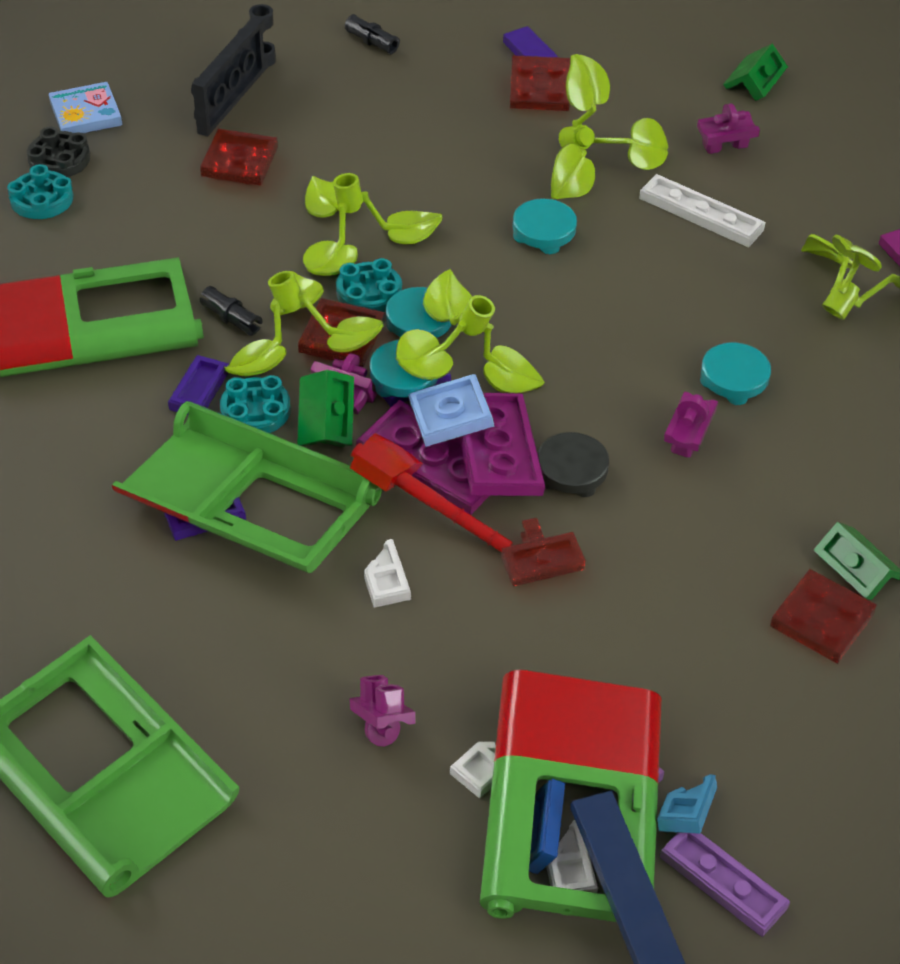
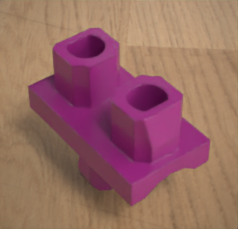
[697,103,760,154]
[310,353,377,414]
[664,391,718,458]
[350,675,416,747]

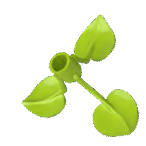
[551,54,668,199]
[303,173,442,276]
[801,234,900,320]
[396,269,545,393]
[224,271,384,376]

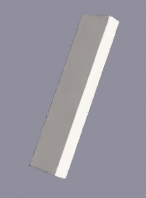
[639,174,766,248]

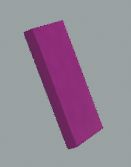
[460,393,545,496]
[356,400,490,515]

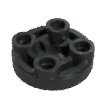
[27,127,90,177]
[537,432,609,497]

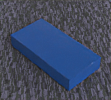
[529,778,565,874]

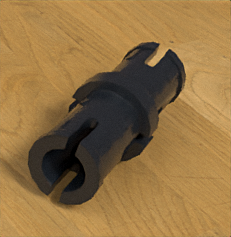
[345,14,400,54]
[199,286,263,336]

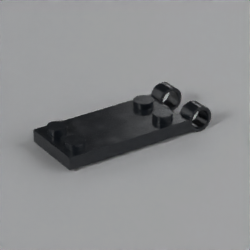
[191,4,276,137]

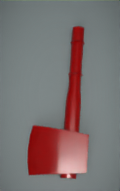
[350,433,513,555]

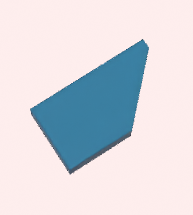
[657,774,717,834]

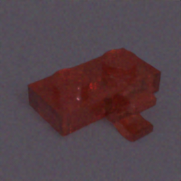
[501,518,586,587]

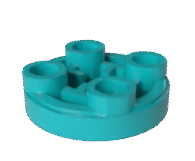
[7,164,74,219]
[513,199,577,254]
[336,258,402,315]
[386,287,452,338]
[370,340,438,397]
[700,342,771,405]
[220,375,291,433]

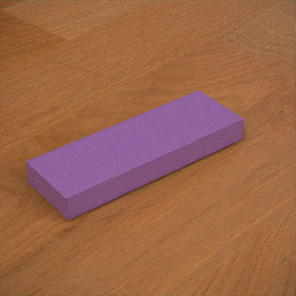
[660,832,790,937]

